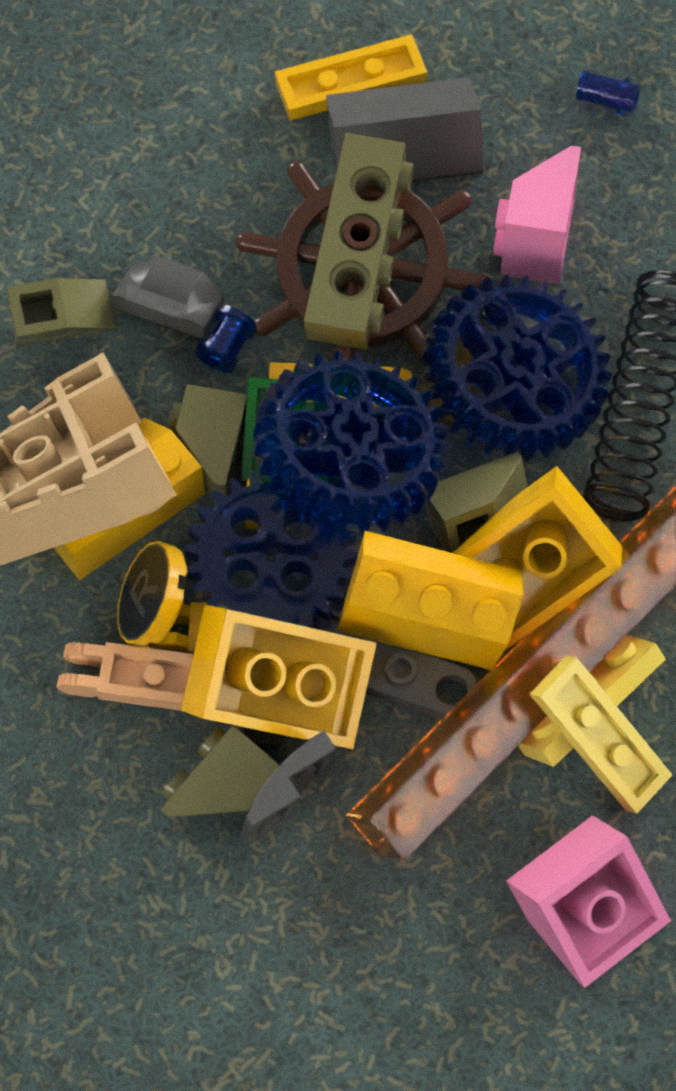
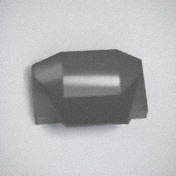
[111,256,224,339]

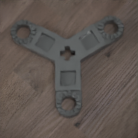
[241,535,479,751]

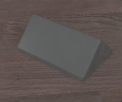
[326,77,484,182]

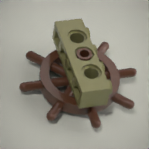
[235,132,491,367]

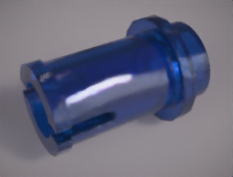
[576,70,641,116]

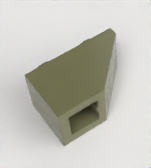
[6,278,115,348]
[422,452,528,553]
[160,725,280,817]

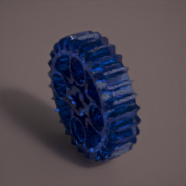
[421,274,612,462]
[252,350,449,535]

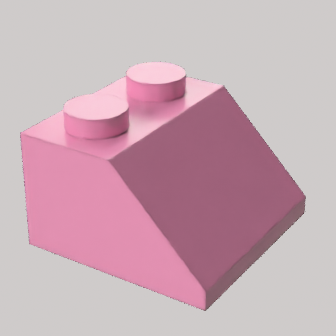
[493,146,581,284]
[506,815,671,988]

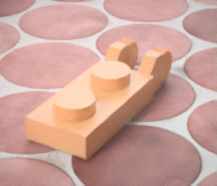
[56,642,193,711]

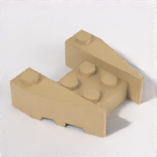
[0,353,177,566]

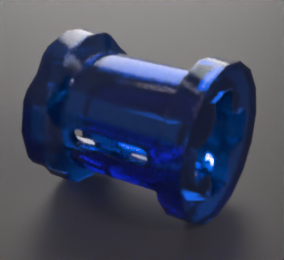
[195,305,257,373]

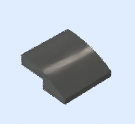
[239,730,336,847]

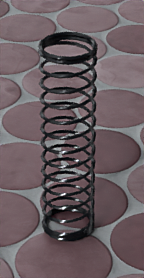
[582,269,676,521]

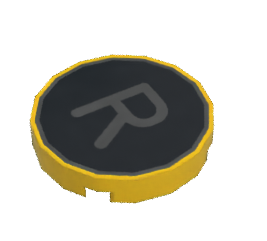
[117,541,187,648]

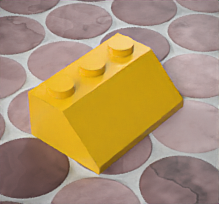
[54,418,206,581]
[337,531,524,671]

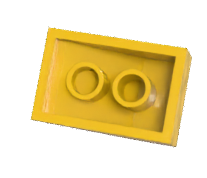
[453,466,622,650]
[181,604,377,749]

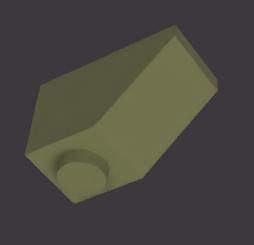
[170,384,247,508]

